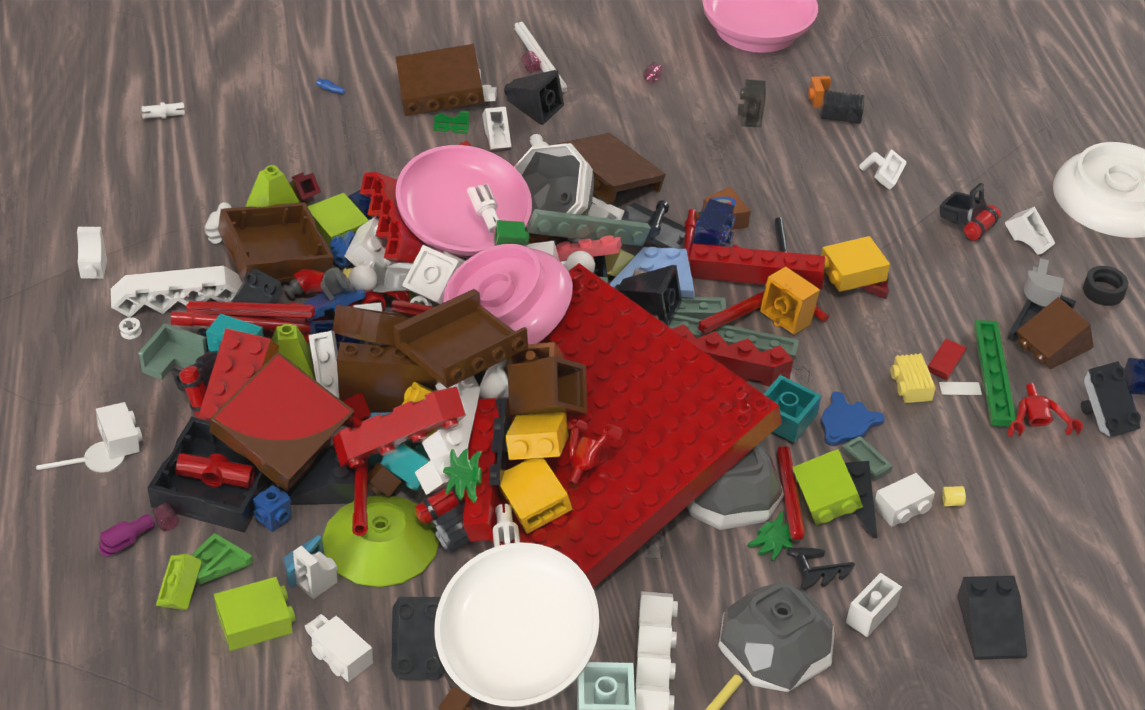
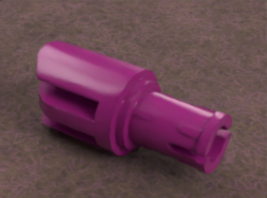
[99,513,155,556]

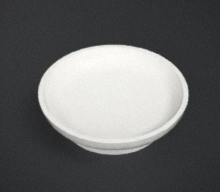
[1053,142,1145,238]
[435,543,599,707]

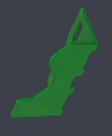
[433,111,469,134]

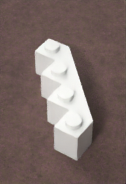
[111,266,242,317]
[415,376,480,495]
[635,591,678,710]

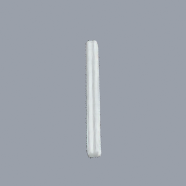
[514,22,567,93]

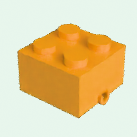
[760,267,820,335]

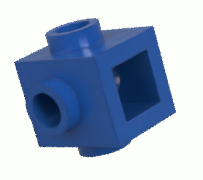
[330,230,355,269]
[253,485,292,532]

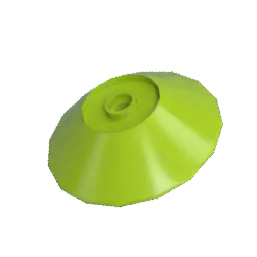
[322,494,439,587]

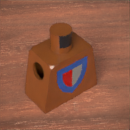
[696,187,751,232]

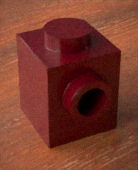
[289,172,321,204]

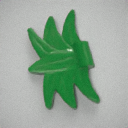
[443,449,482,503]
[747,511,793,561]

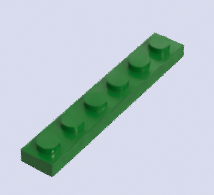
[973,320,1016,427]

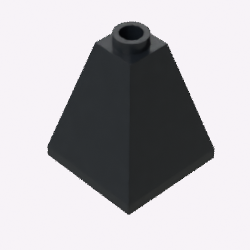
[504,70,564,125]
[615,265,682,327]

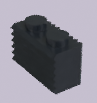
[821,90,865,124]

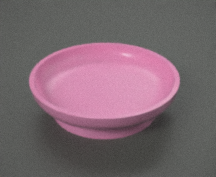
[702,0,818,53]
[396,145,532,258]
[443,244,573,344]

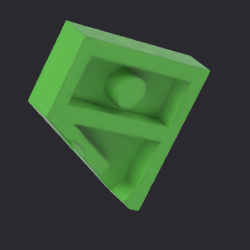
[191,533,253,585]

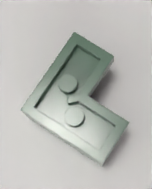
[139,323,207,380]

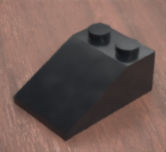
[279,447,355,505]
[957,576,1027,660]

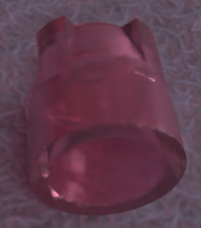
[521,51,541,73]
[643,62,663,83]
[152,503,179,531]

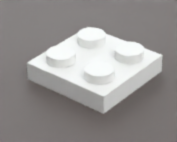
[402,245,462,304]

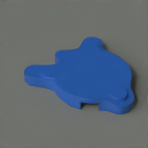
[304,290,366,320]
[821,391,885,446]

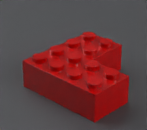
[198,328,279,421]

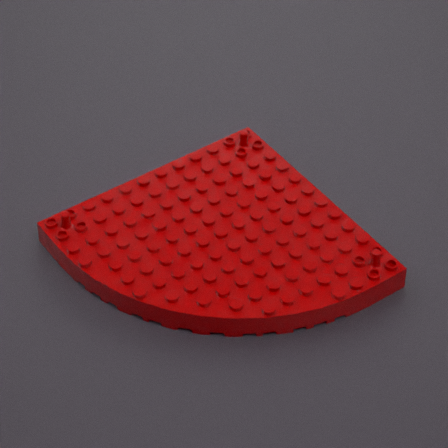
[467,263,782,588]

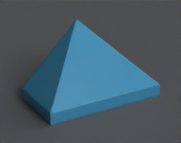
[283,535,323,588]

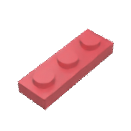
[556,235,622,261]

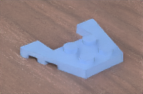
[609,247,695,298]

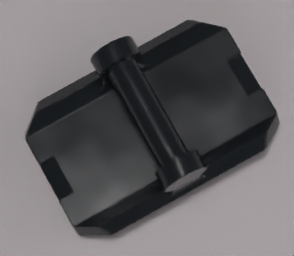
[621,200,685,249]
[232,268,283,319]
[1081,361,1141,437]
[391,597,445,679]

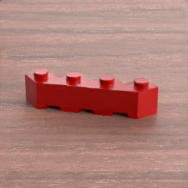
[359,172,423,263]
[672,324,793,387]
[332,387,466,468]

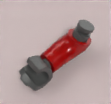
[283,267,353,301]

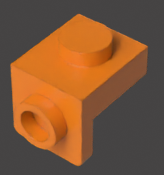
[808,76,831,107]

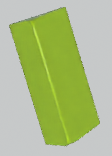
[156,554,201,610]

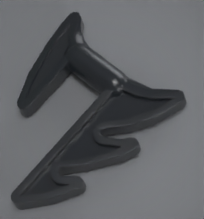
[787,547,855,590]

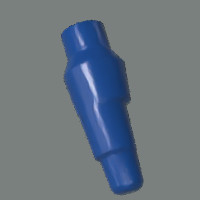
[316,78,346,94]

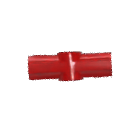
[176,453,255,488]

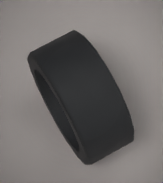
[1083,266,1129,306]

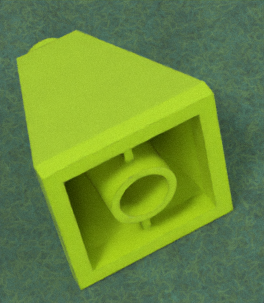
[245,165,300,207]
[272,324,316,381]

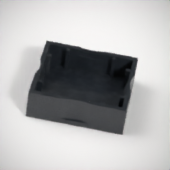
[147,416,273,533]

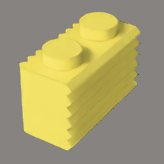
[890,353,936,403]

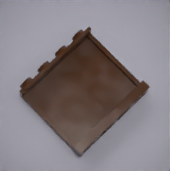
[396,44,485,116]
[556,133,666,205]
[393,289,528,388]
[337,342,437,421]

